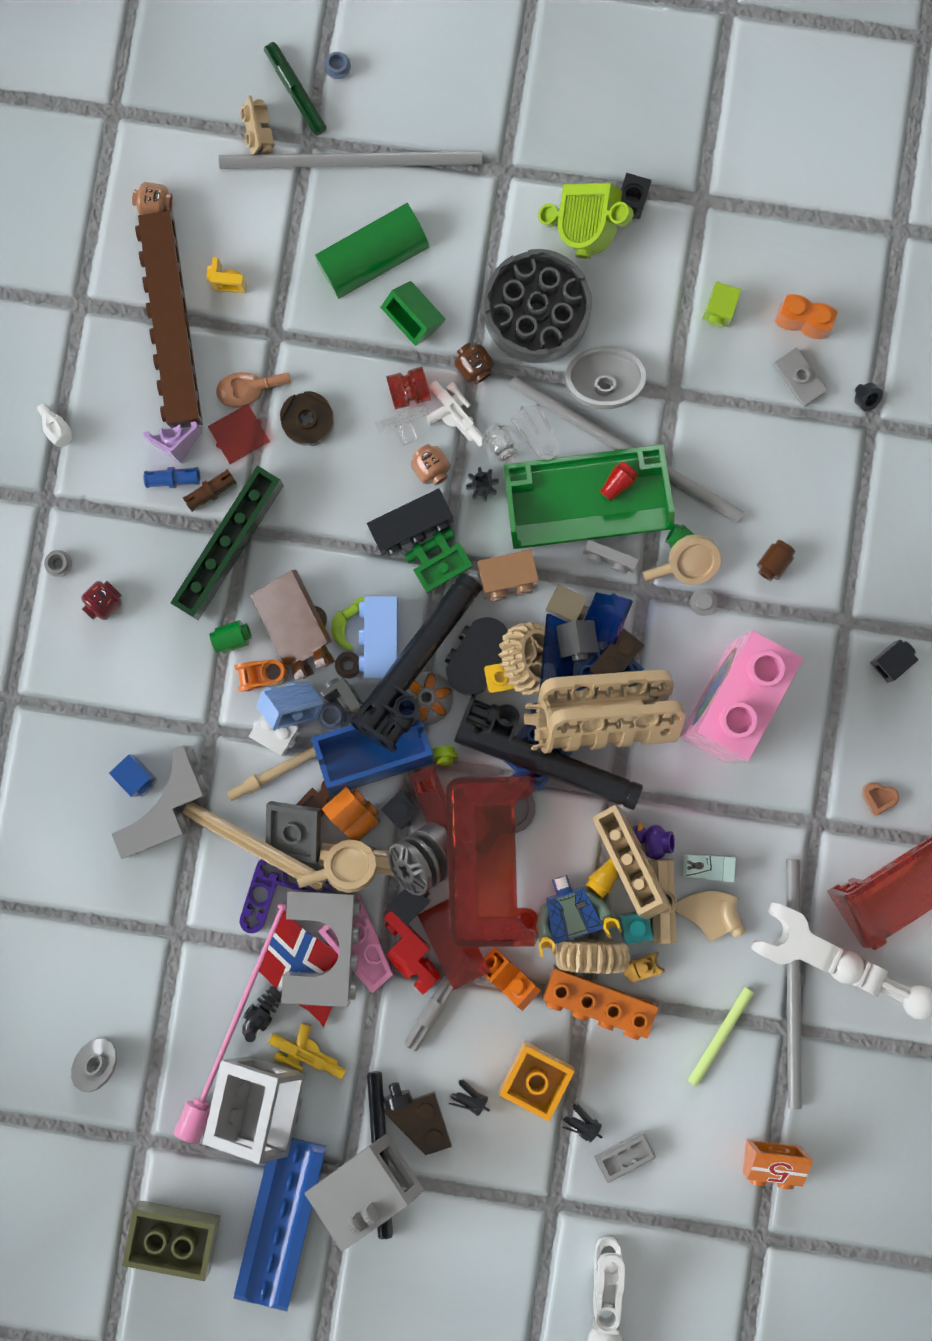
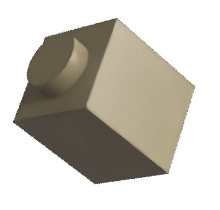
[545,584,589,622]

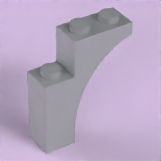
[112,746,209,859]

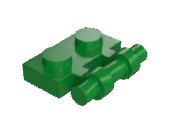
[404,528,473,594]

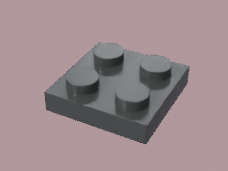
[265,801,321,864]

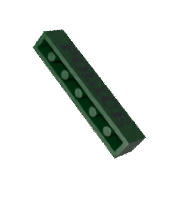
[170,465,284,621]

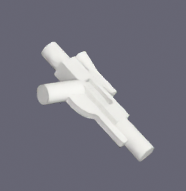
[426,380,488,448]

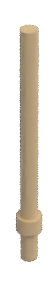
[227,746,316,801]

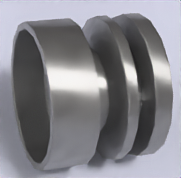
[388,822,462,896]

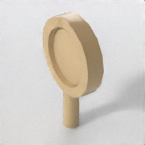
[642,534,721,585]
[296,840,377,893]

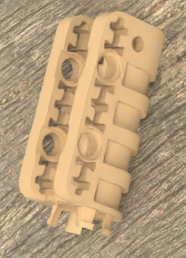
[524,669,685,753]

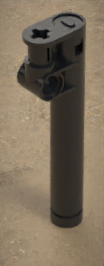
[350,573,482,753]
[454,694,643,810]

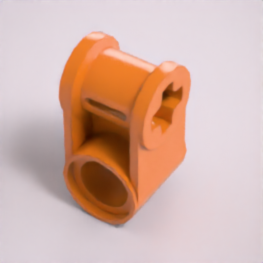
[234,659,289,692]

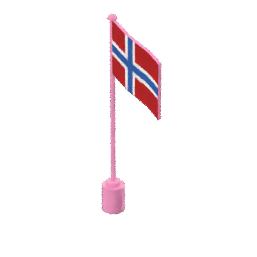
[174,904,339,1144]

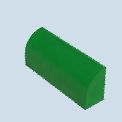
[315,202,429,299]

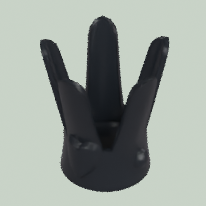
[449,1079,490,1116]
[562,1104,603,1142]

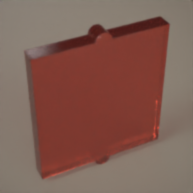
[208,404,270,465]

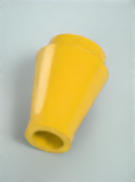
[585,857,619,899]

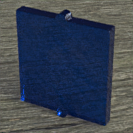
[584,592,633,645]

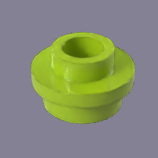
[433,746,458,766]

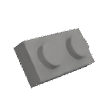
[583,539,639,574]

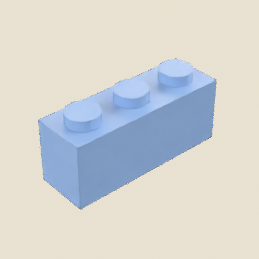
[359,596,398,678]

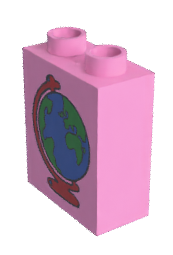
[680,630,804,762]

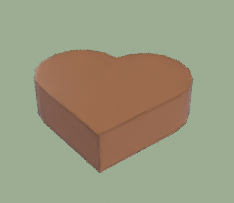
[862,782,899,816]

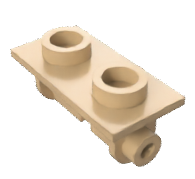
[240,95,274,155]

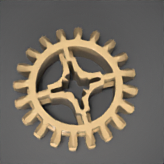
[498,622,562,695]
[555,939,630,974]

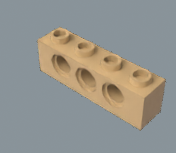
[592,805,671,920]

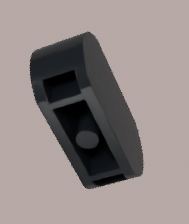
[444,617,508,696]

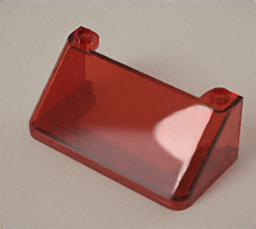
[446,771,538,947]
[827,836,932,950]

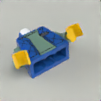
[536,875,622,957]

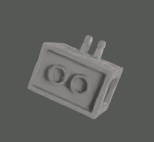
[202,1056,306,1164]
[304,1133,424,1252]

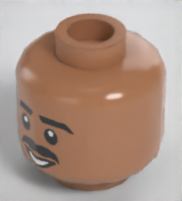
[132,182,173,215]
[411,444,451,486]

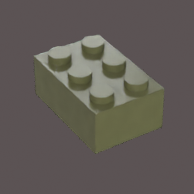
[122,1201,221,1281]

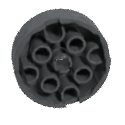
[484,249,592,363]

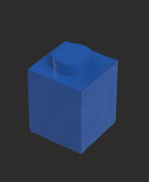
[109,754,156,797]

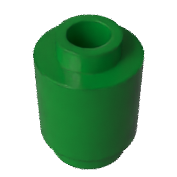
[209,620,252,654]

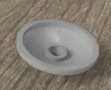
[565,347,646,409]

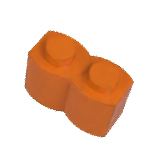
[775,294,838,339]
[322,787,380,841]

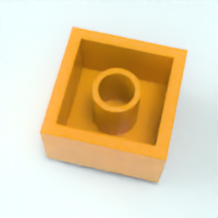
[499,1040,575,1122]

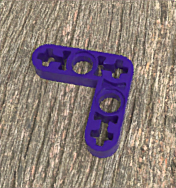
[239,859,333,934]

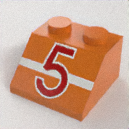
[743,1140,812,1189]

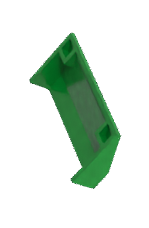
[503,444,675,549]

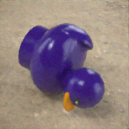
[633,822,675,860]

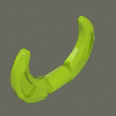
[331,597,364,651]

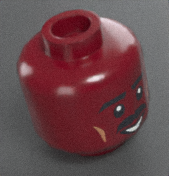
[81,580,122,620]

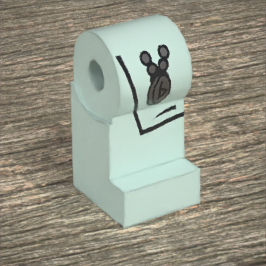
[682,854,736,882]

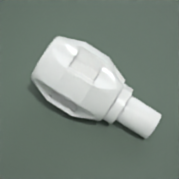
[37,403,72,447]

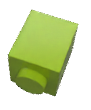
[702,281,742,327]

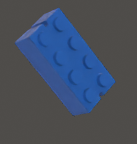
[311,708,434,797]

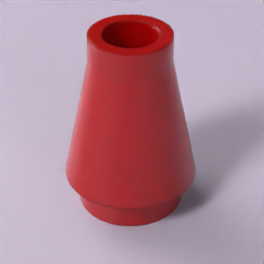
[600,461,639,502]

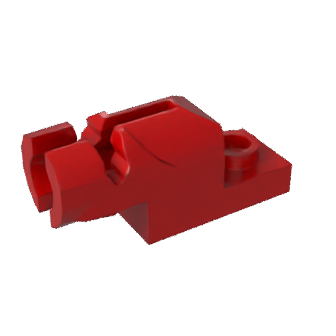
[383,910,441,995]

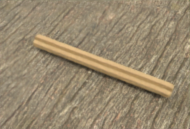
[183,802,326,891]

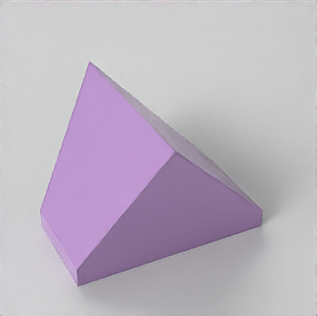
[143,421,202,463]

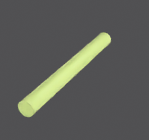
[688,987,754,1086]

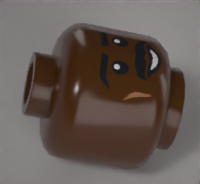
[454,343,494,384]

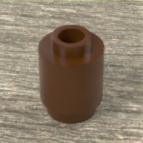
[757,540,795,581]

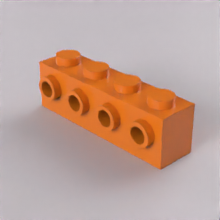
[542,966,659,1040]

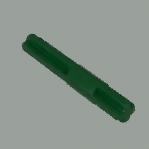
[264,42,327,136]

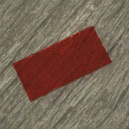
[417,896,490,991]

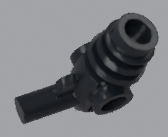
[242,986,282,1042]

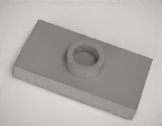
[773,347,827,407]
[594,1131,656,1183]

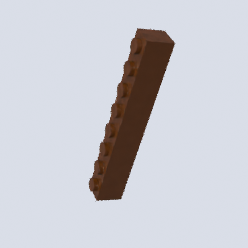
[135,211,203,428]

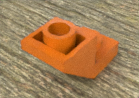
[477,947,541,1011]

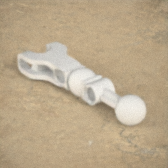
[751,902,932,1020]
[587,1236,625,1341]

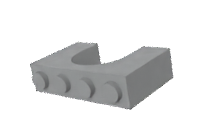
[281,889,361,1007]

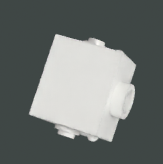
[248,715,301,756]

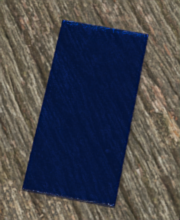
[539,613,574,692]

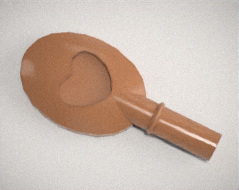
[216,372,291,408]

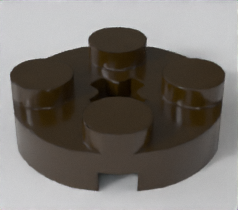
[280,391,334,446]

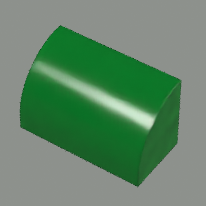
[380,281,446,346]

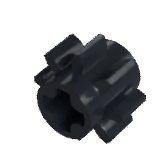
[466,467,499,502]

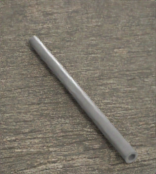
[786,859,802,1109]

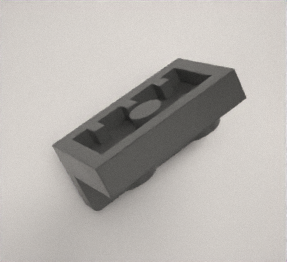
[320,678,363,714]

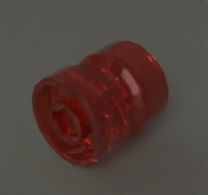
[386,366,431,410]

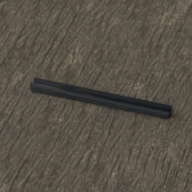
[367,1071,393,1239]

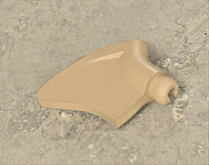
[675,890,746,942]

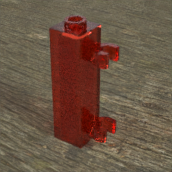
[408,765,470,866]

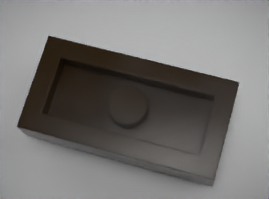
[589,628,645,674]

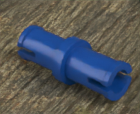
[143,467,200,489]

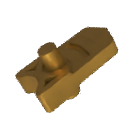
[624,952,665,983]

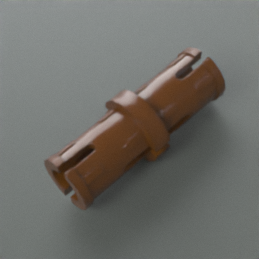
[182,469,237,512]

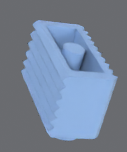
[256,681,324,731]

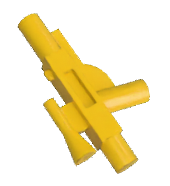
[268,1023,346,1080]

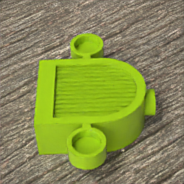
[538,183,633,259]

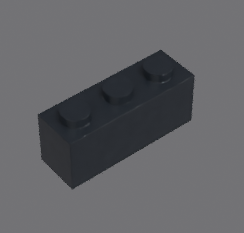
[366,488,454,557]

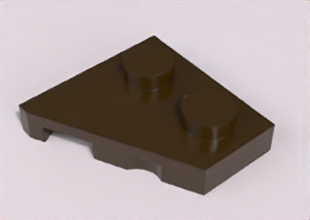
[384,1092,452,1155]

